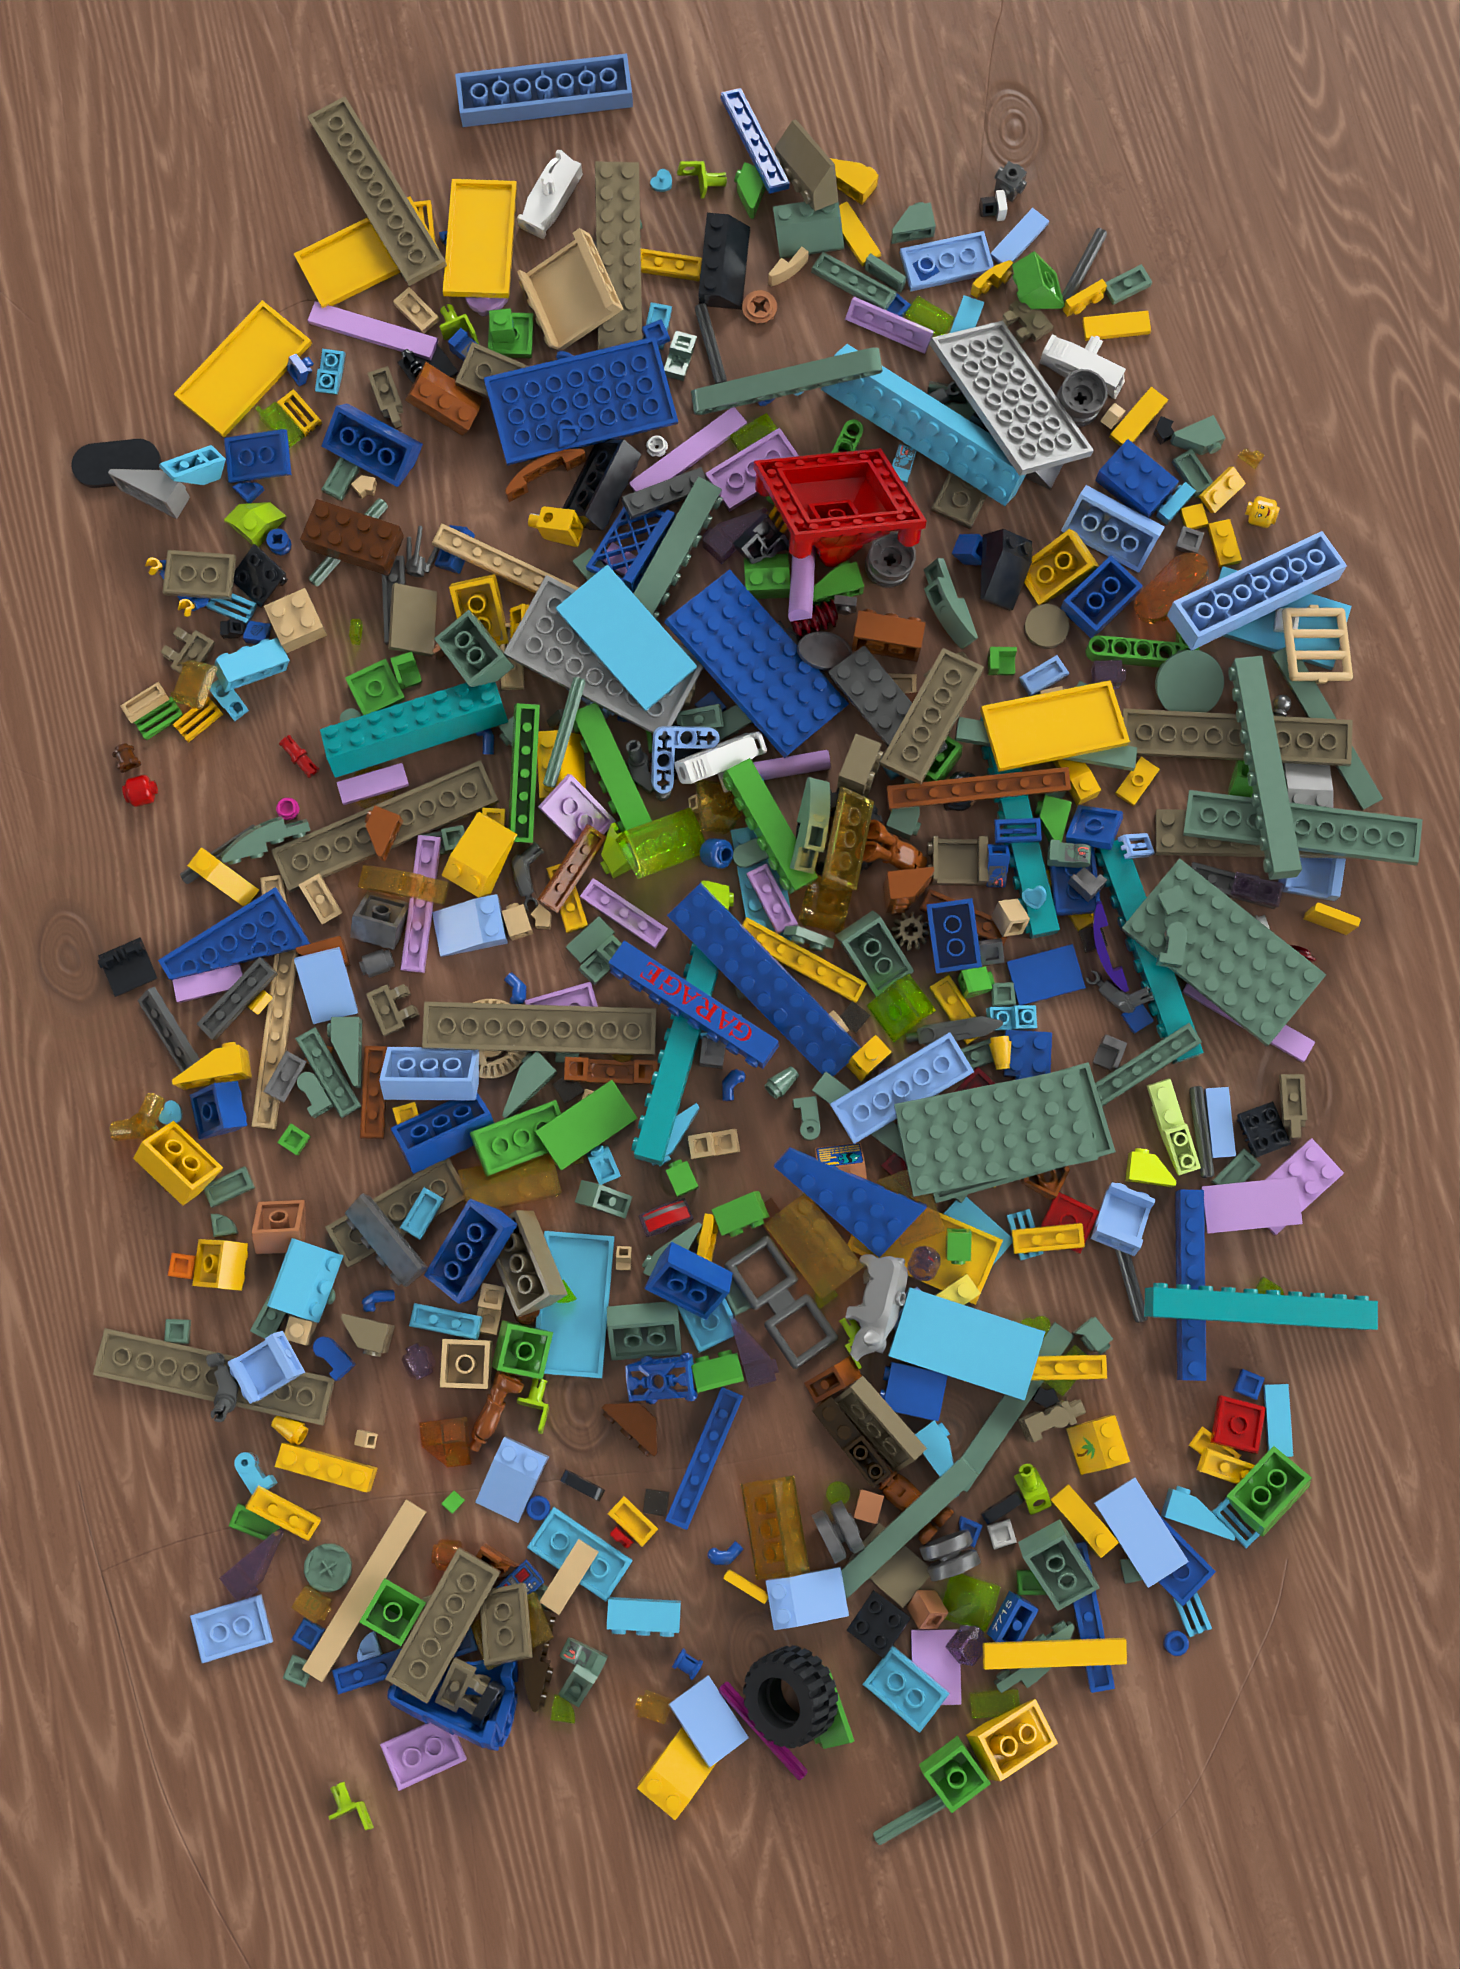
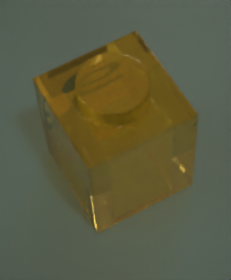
[291,1584,332,1623]

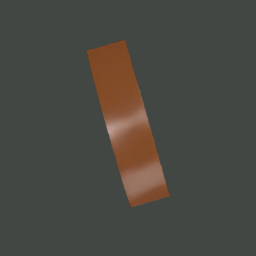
[505,449,586,502]
[564,1057,658,1085]

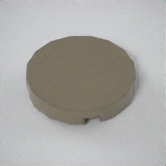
[1024,604,1070,649]

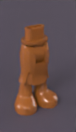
[857,819,927,870]
[469,1371,524,1452]
[879,1467,954,1545]

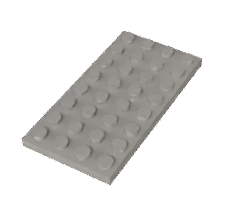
[929,321,1094,476]
[503,575,703,740]

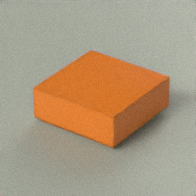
[168,1253,196,1280]

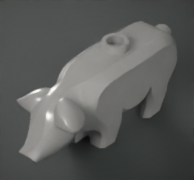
[846,1254,908,1362]

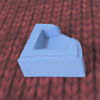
[357,1631,383,1662]

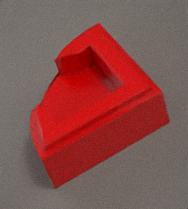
[610,1526,634,1549]

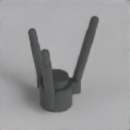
[405,526,440,577]

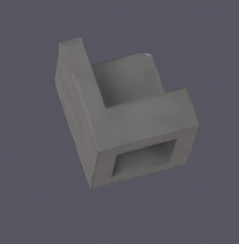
[1068,867,1107,902]
[1093,1035,1127,1071]
[700,1036,725,1069]

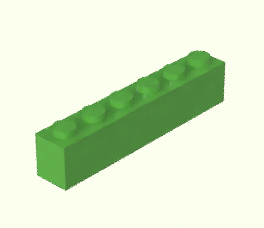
[508,703,540,843]
[573,703,654,838]
[722,758,818,894]

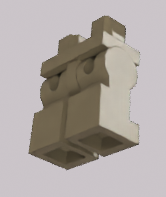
[1017,1400,1086,1442]

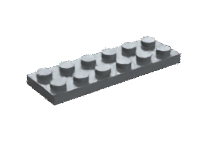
[828,645,947,755]

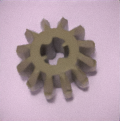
[891,912,930,951]

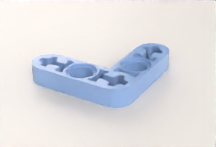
[651,726,720,794]

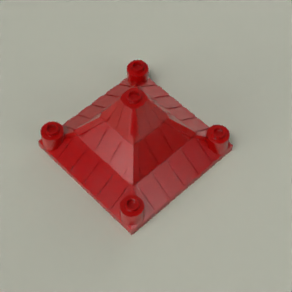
[754,448,927,567]

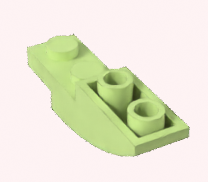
[1147,1078,1201,1175]

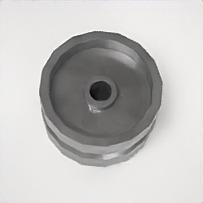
[811,1500,865,1564]
[919,1529,981,1581]

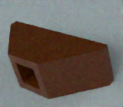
[602,1402,658,1457]

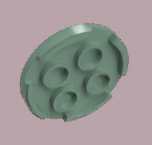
[1155,649,1224,713]

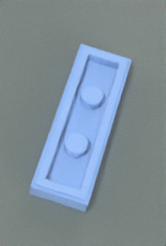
[991,208,1049,264]
[1204,1087,1236,1158]

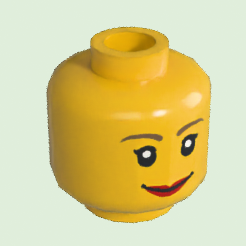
[1245,496,1280,528]

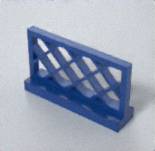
[586,507,676,593]

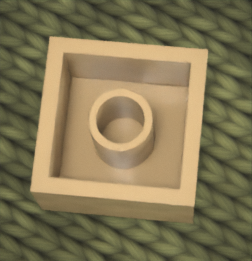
[264,588,327,653]
[440,1339,493,1389]

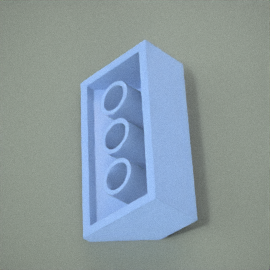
[1061,485,1165,573]
[379,1047,479,1100]

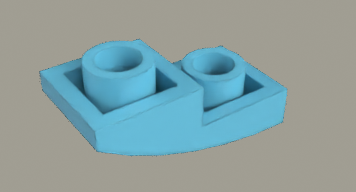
[315,349,346,395]
[986,1005,1037,1031]

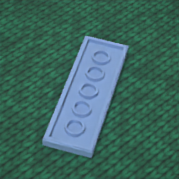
[830,1032,974,1144]

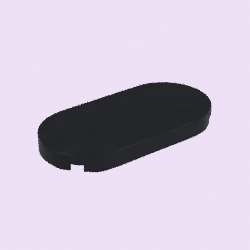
[71,439,162,488]

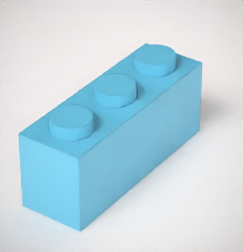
[213,638,290,692]
[607,1597,681,1637]

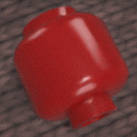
[122,775,158,807]

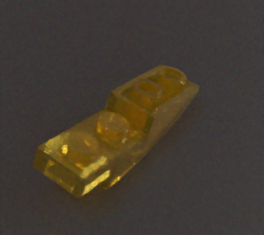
[358,865,449,905]

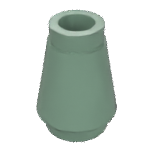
[764,1066,799,1099]

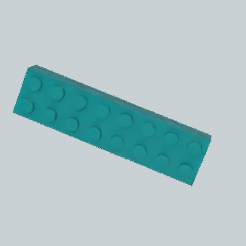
[320,682,508,778]

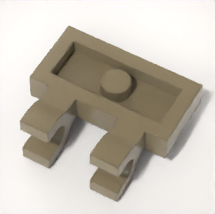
[1001,299,1054,345]
[161,627,216,680]
[366,984,419,1036]
[435,1657,491,1714]

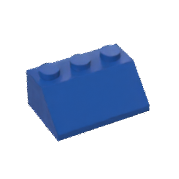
[645,1242,733,1320]

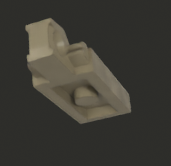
[367,366,403,429]
[1279,1074,1307,1139]

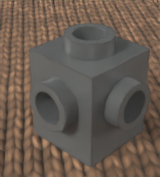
[994,161,1027,202]

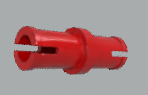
[279,735,320,778]

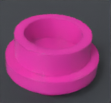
[276,798,299,820]

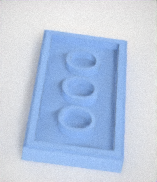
[899,231,994,292]
[1094,1477,1189,1588]

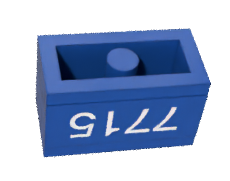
[987,1590,1039,1642]

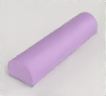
[788,545,816,622]
[753,750,831,780]

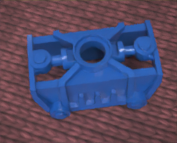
[625,1352,698,1404]

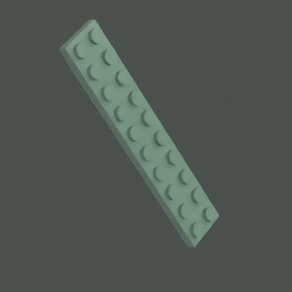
[1183,790,1423,866]

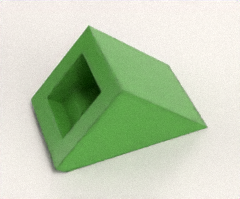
[442,1491,465,1514]

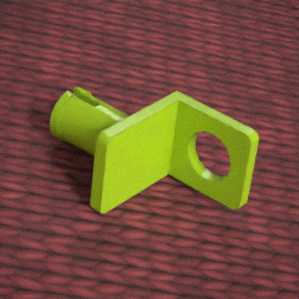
[677,161,727,199]
[439,304,479,344]
[839,1318,862,1369]
[517,1378,549,1434]
[1014,1464,1052,1515]
[328,1782,374,1830]

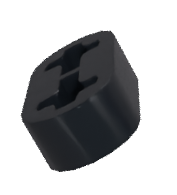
[560,1469,605,1501]
[981,1490,1025,1525]
[470,1680,505,1729]

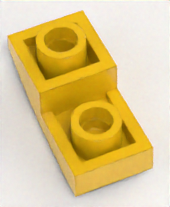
[970,260,1013,299]

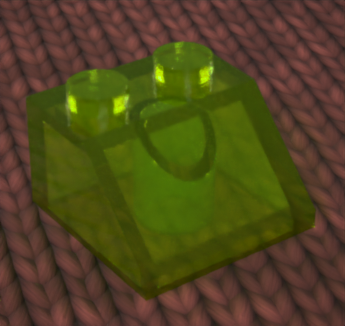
[867,974,937,1042]

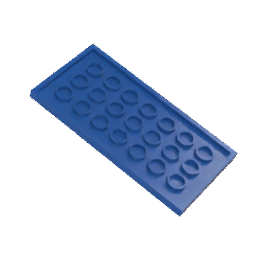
[484,336,678,466]
[664,569,849,758]

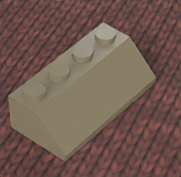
[775,119,838,211]
[495,1210,568,1317]

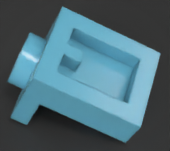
[587,1145,621,1185]

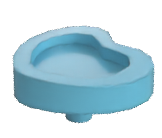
[650,169,672,192]
[1022,886,1047,909]
[158,1100,182,1125]

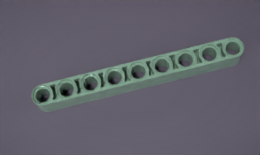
[691,348,883,415]

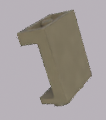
[927,836,988,886]

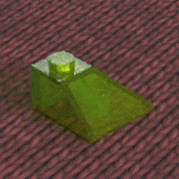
[943,1573,1001,1632]

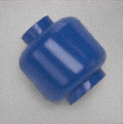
[700,838,733,869]

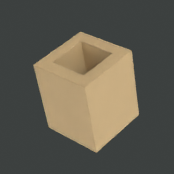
[991,898,1030,937]
[502,903,533,941]
[284,1316,317,1346]

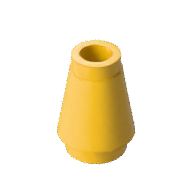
[989,1036,1012,1070]
[271,1416,308,1445]

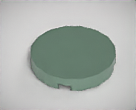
[304,1543,353,1592]

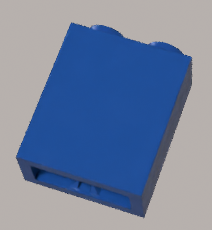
[880,1362,948,1421]

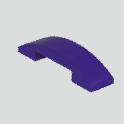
[1093,901,1129,992]

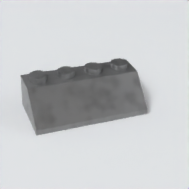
[345,1193,428,1287]

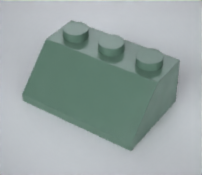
[773,201,844,259]
[434,610,515,687]
[607,1301,682,1361]

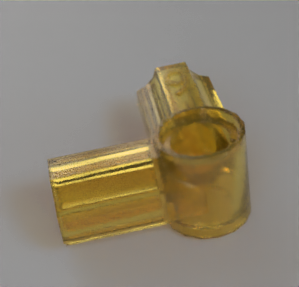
[109,1093,165,1141]

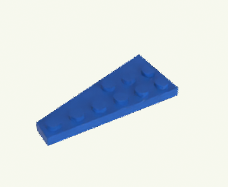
[158,887,311,981]
[774,1147,927,1258]

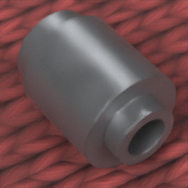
[359,949,395,978]

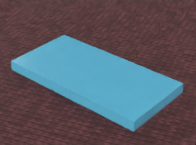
[556,565,697,712]
[1217,566,1352,670]
[536,1231,615,1378]
[888,1287,1045,1401]

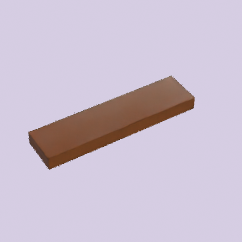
[537,824,606,913]
[919,888,1008,946]
[360,1046,388,1139]

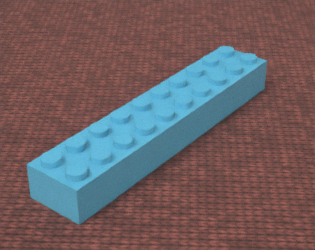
[821,344,1026,506]

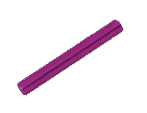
[718,1681,808,1780]

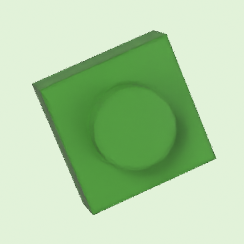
[277,1123,311,1156]

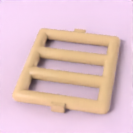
[1282,605,1353,684]

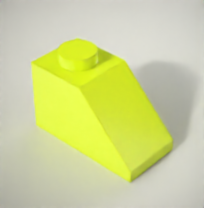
[1125,1148,1176,1188]

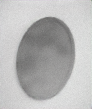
[797,631,852,670]

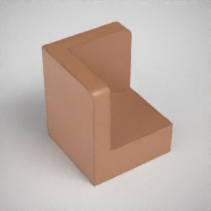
[852,1488,884,1524]
[907,1590,948,1629]

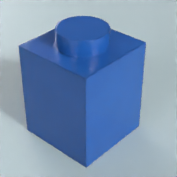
[952,534,983,565]

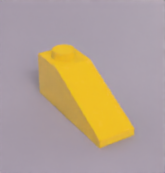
[830,158,879,205]
[1053,759,1101,806]
[187,847,260,907]
[1050,1484,1119,1558]

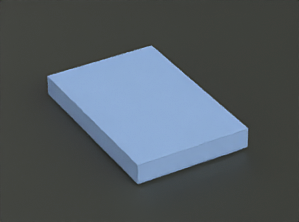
[294,947,358,1024]
[190,1594,273,1663]
[668,1675,749,1767]

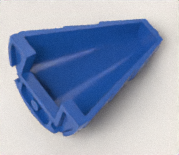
[387,1660,519,1751]

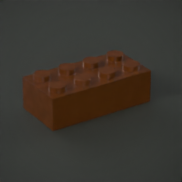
[300,499,404,576]

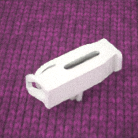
[517,150,583,239]
[1040,334,1126,399]
[674,731,767,793]

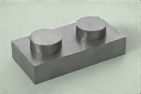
[263,1051,307,1103]

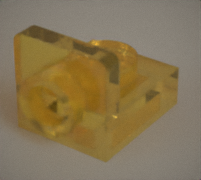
[634,1690,673,1725]

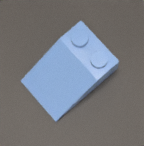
[432,894,508,957]
[475,1436,549,1523]
[766,1567,849,1630]

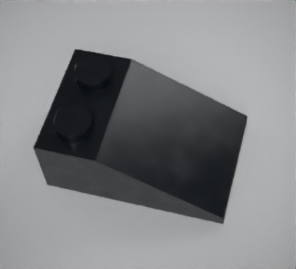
[980,529,1033,611]

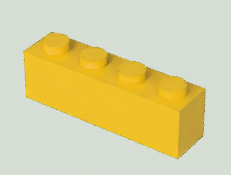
[275,1442,377,1493]

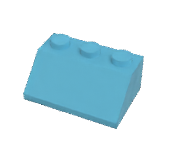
[267,1238,343,1323]

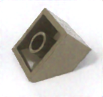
[341,1314,395,1357]

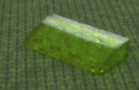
[616,807,705,879]

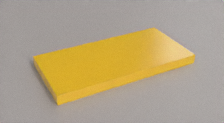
[443,179,517,298]
[294,196,439,308]
[174,300,312,438]
[980,680,1130,772]
[846,1207,1003,1305]

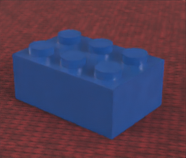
[1095,439,1179,518]
[1060,555,1143,638]
[926,898,982,973]

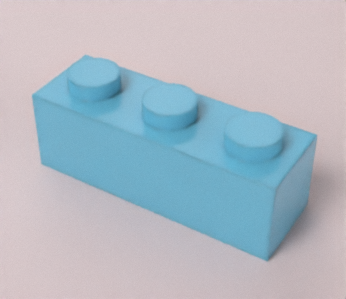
[1156,482,1196,525]

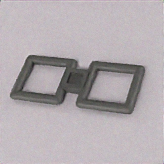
[724,1235,838,1369]

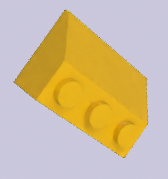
[537,730,586,803]
[133,1121,223,1206]

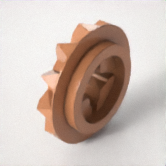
[742,290,777,325]

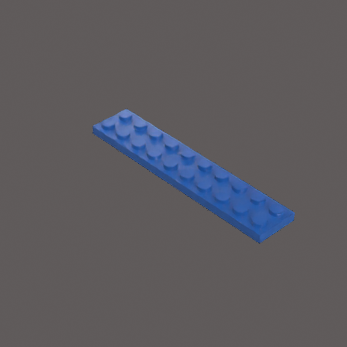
[667,883,861,1077]

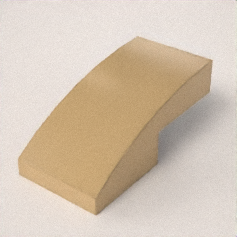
[768,246,809,287]
[688,1129,740,1159]
[477,1283,506,1336]

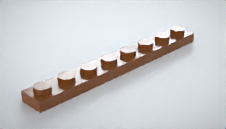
[886,767,1071,810]

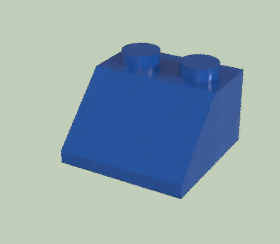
[189,1081,247,1140]

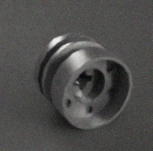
[1056,369,1108,427]
[865,532,916,588]

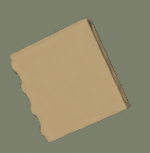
[517,228,624,351]

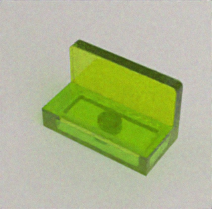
[255,402,304,448]

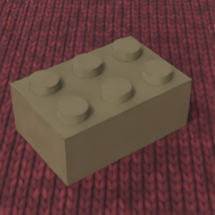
[836,734,883,798]

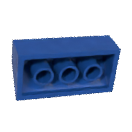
[321,404,423,487]
[391,1092,494,1174]
[424,1199,518,1304]

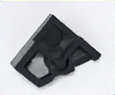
[732,513,790,564]

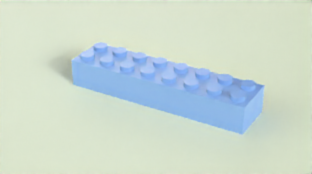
[1167,531,1347,651]

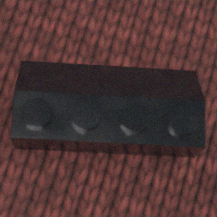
[699,212,750,310]
[563,439,642,531]

